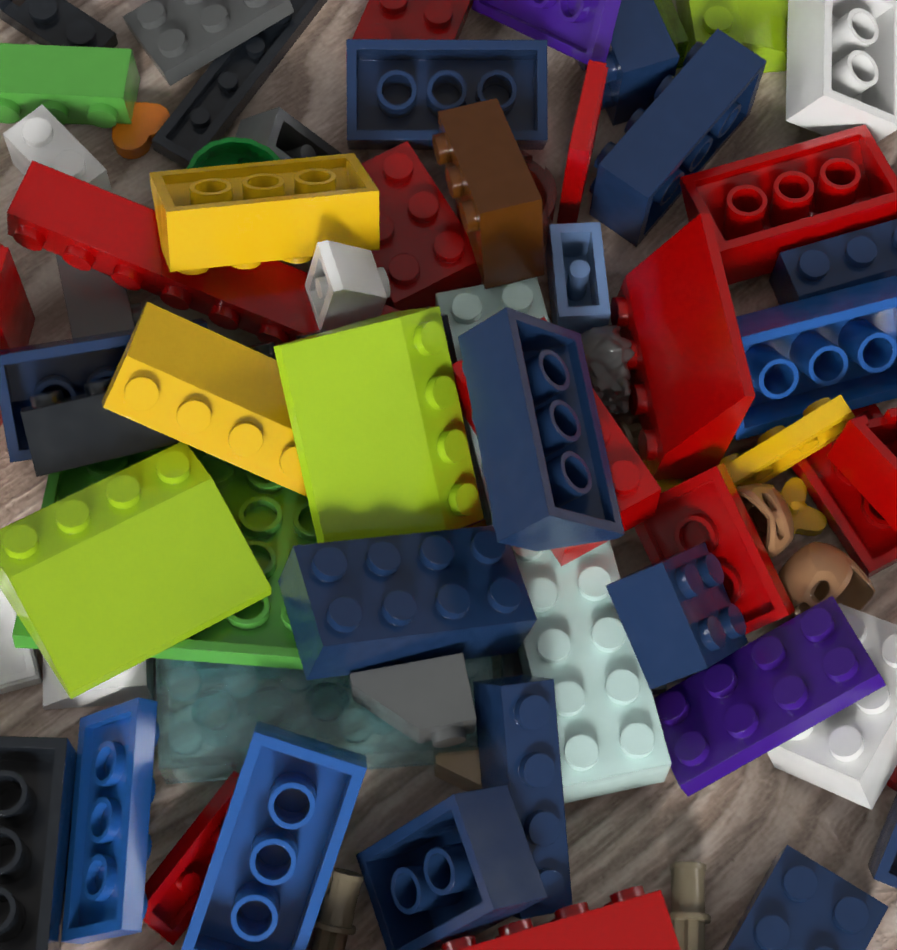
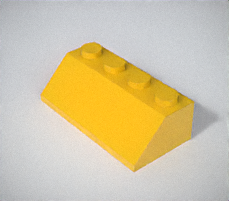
[149,153,380,275]
[102,302,307,497]

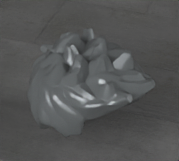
[581,325,635,415]

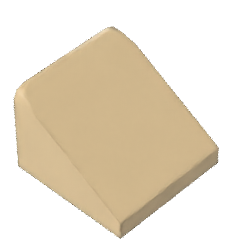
[434,750,482,791]

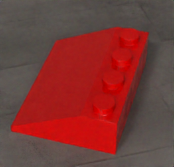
[610,213,756,480]

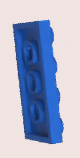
[61,697,160,944]

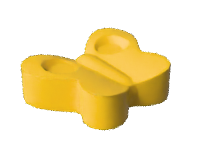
[780,477,827,536]

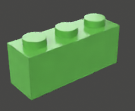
[0,43,141,128]

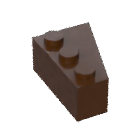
[432,98,545,289]

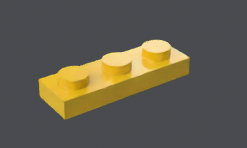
[720,394,855,487]

